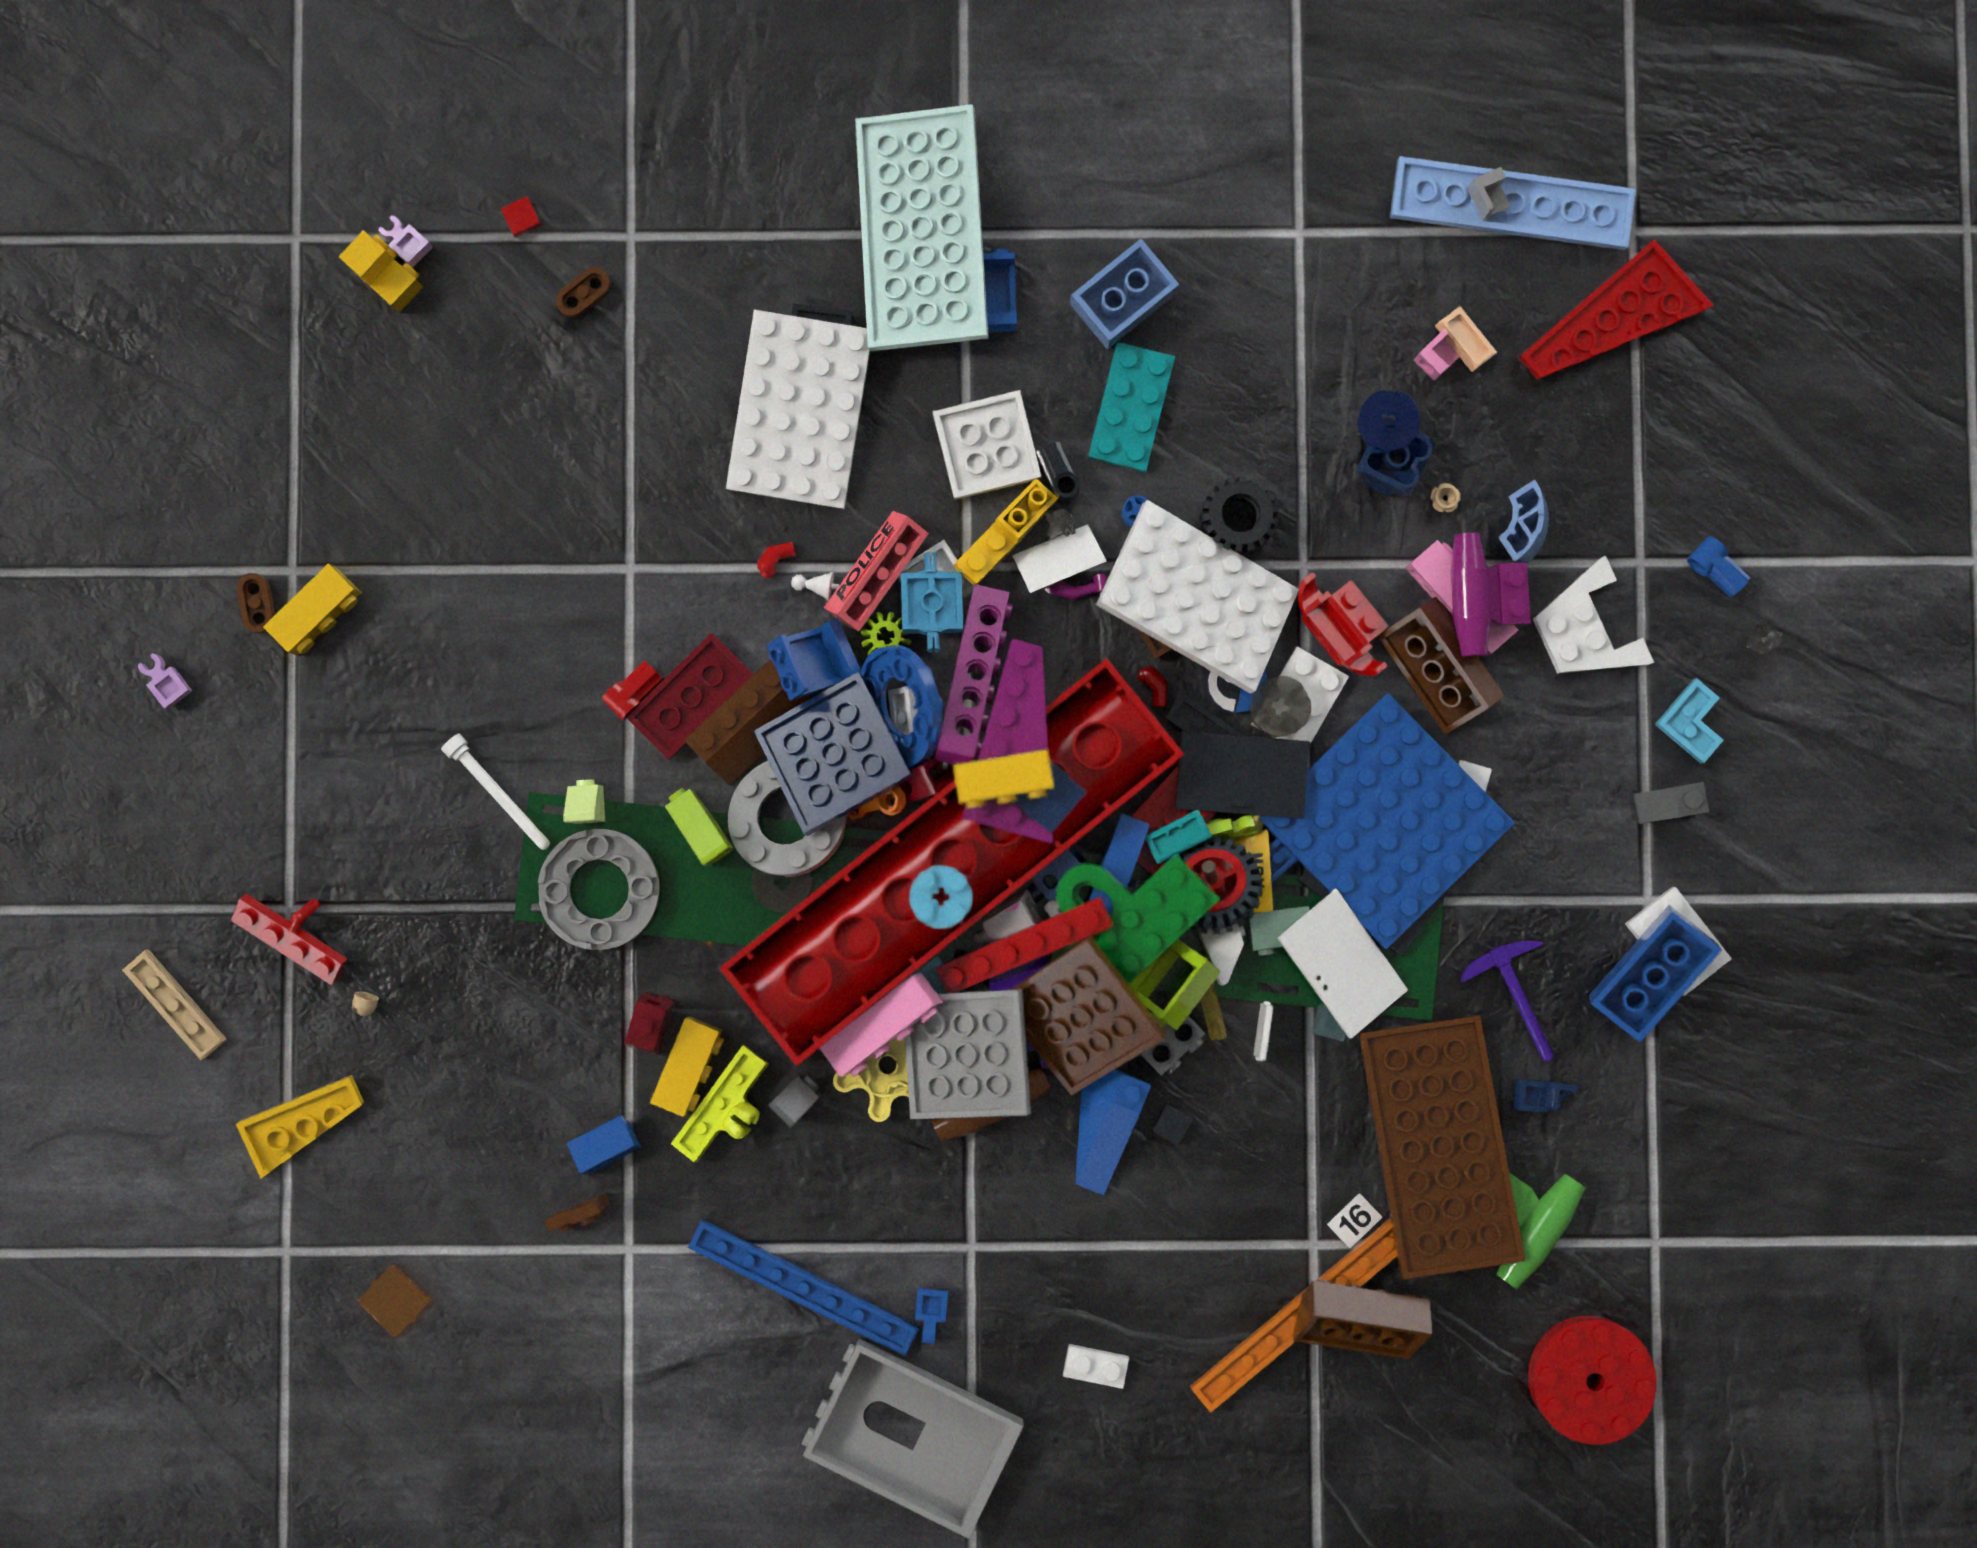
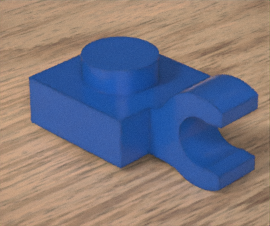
[915,1287,948,1344]

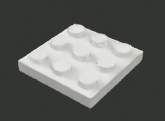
[933,390,1042,500]

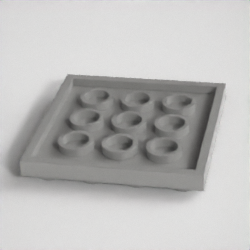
[905,989,1031,1119]

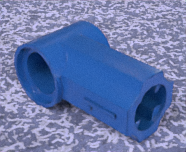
[1687,536,1750,597]

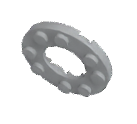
[728,761,848,877]
[538,829,660,950]

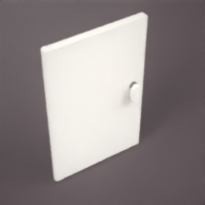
[1277,889,1408,1038]

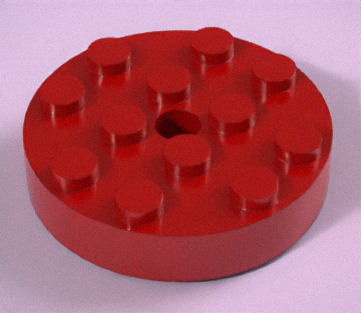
[1528,1316,1657,1445]

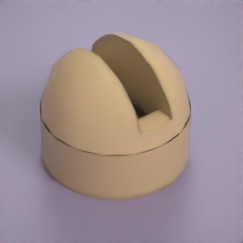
[352,991,379,1017]

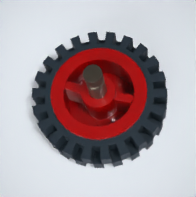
[1179,837,1263,935]

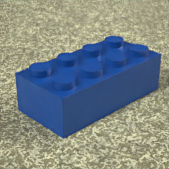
[1589,905,1722,1042]

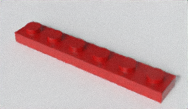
[936,896,1113,993]

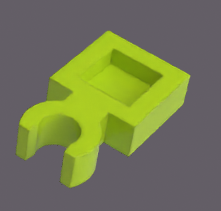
[1206,815,1257,843]

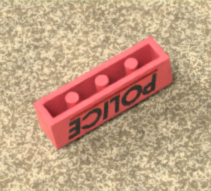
[824,511,929,631]

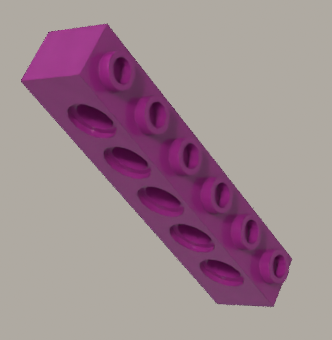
[934,584,1013,765]

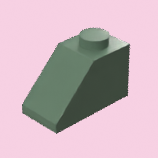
[1246,906,1310,955]

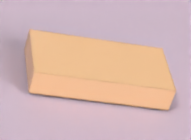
[1435,306,1497,372]

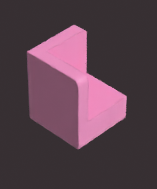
[1414,329,1459,381]

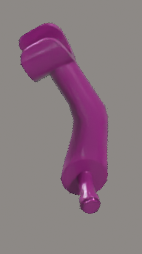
[1044,574,1109,600]

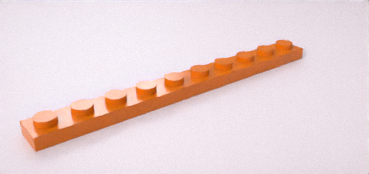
[1190,1218,1397,1412]

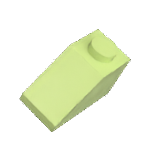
[563,780,605,824]

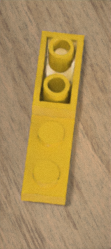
[953,478,1058,586]

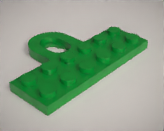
[1056,853,1220,984]

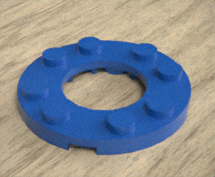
[861,645,943,767]

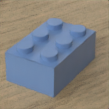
[1070,239,1179,350]

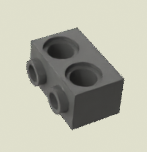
[1140,1016,1205,1076]

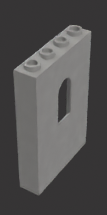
[801,1338,1023,1539]

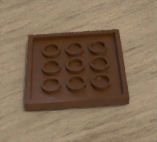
[1008,936,1166,1095]

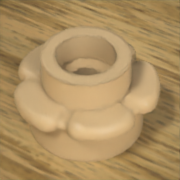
[1431,483,1460,512]

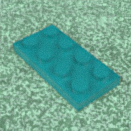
[1088,342,1175,473]

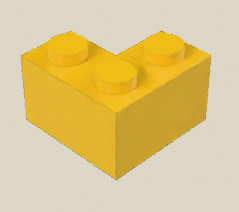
[339,230,423,313]

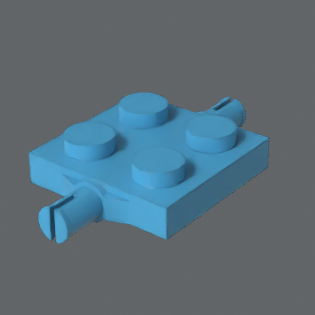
[901,552,963,653]

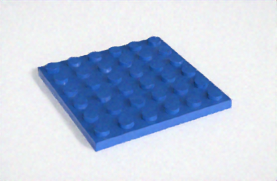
[1258,693,1515,949]

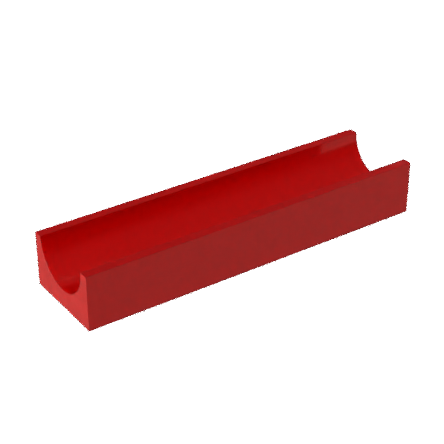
[719,658,1184,1066]

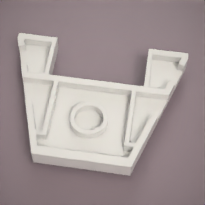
[1533,556,1654,673]

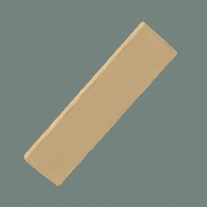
[122,950,227,1061]

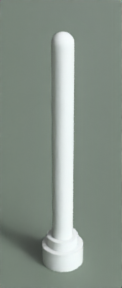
[441,733,550,850]

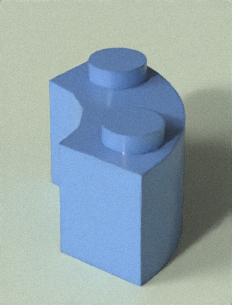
[1498,480,1549,564]

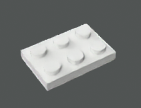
[1251,646,1349,743]
[1625,887,1732,996]

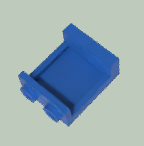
[983,249,1017,332]
[766,618,862,701]

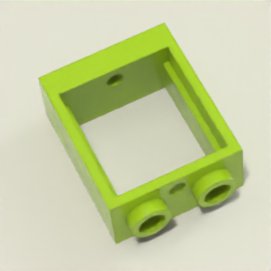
[1128,939,1221,1030]

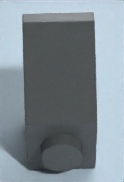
[1633,782,1709,824]
[769,1074,821,1127]

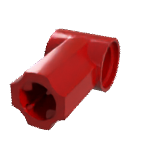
[601,660,664,721]

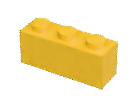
[263,564,361,656]
[954,750,1053,809]
[650,1016,724,1117]

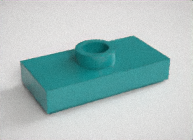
[1145,810,1213,865]

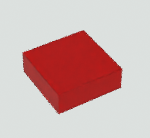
[500,196,542,238]

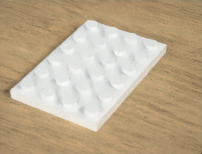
[726,310,870,509]
[1096,500,1299,694]

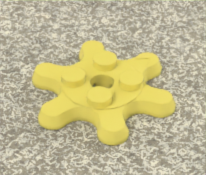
[833,1038,909,1122]

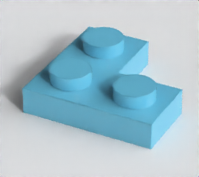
[1655,678,1723,764]

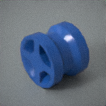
[1121,495,1148,528]

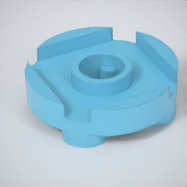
[910,866,972,928]

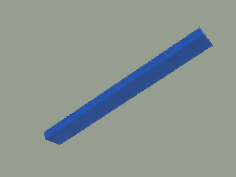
[688,1219,919,1357]

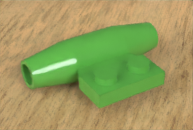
[1496,1173,1585,1289]

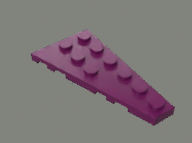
[962,639,1052,843]

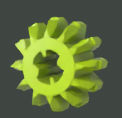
[861,612,912,656]

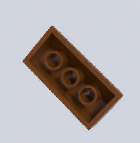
[1377,596,1505,734]
[684,660,812,786]
[1293,1280,1432,1359]

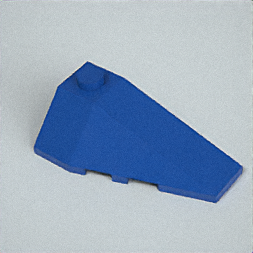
[1075,1069,1151,1195]

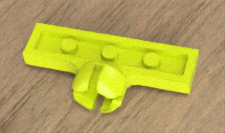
[671,1045,769,1162]

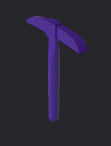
[1461,941,1554,1062]

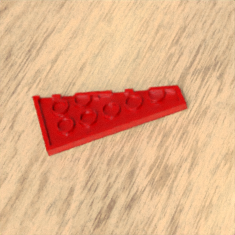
[1519,239,1714,380]

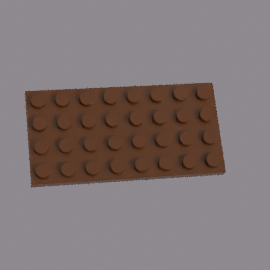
[1359,1015,1525,1279]

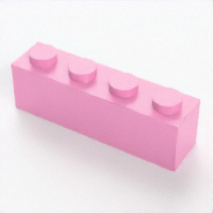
[1405,540,1518,657]
[819,973,943,1077]

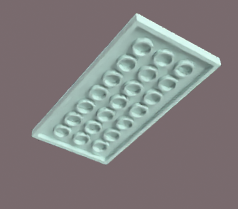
[856,104,989,351]

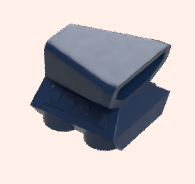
[1356,417,1436,497]

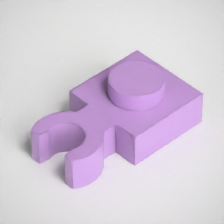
[378,215,433,268]
[138,653,192,709]

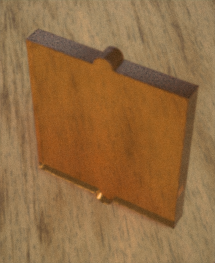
[357,1264,431,1338]

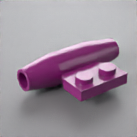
[1450,533,1531,657]

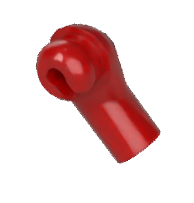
[757,542,796,578]
[1137,666,1168,707]

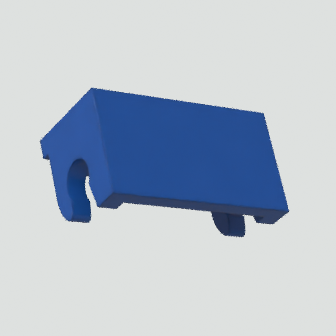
[566,1115,642,1175]

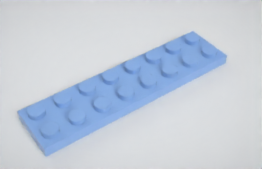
[1390,156,1636,250]

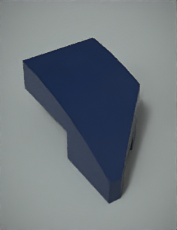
[1513,1079,1578,1112]

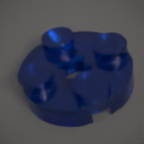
[1356,390,1420,453]

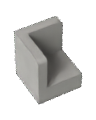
[1467,167,1510,220]

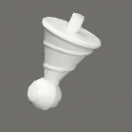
[791,572,839,601]

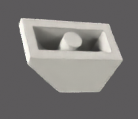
[1196,924,1246,985]

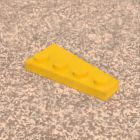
[236,1075,364,1179]

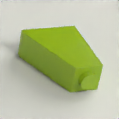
[665,788,735,866]

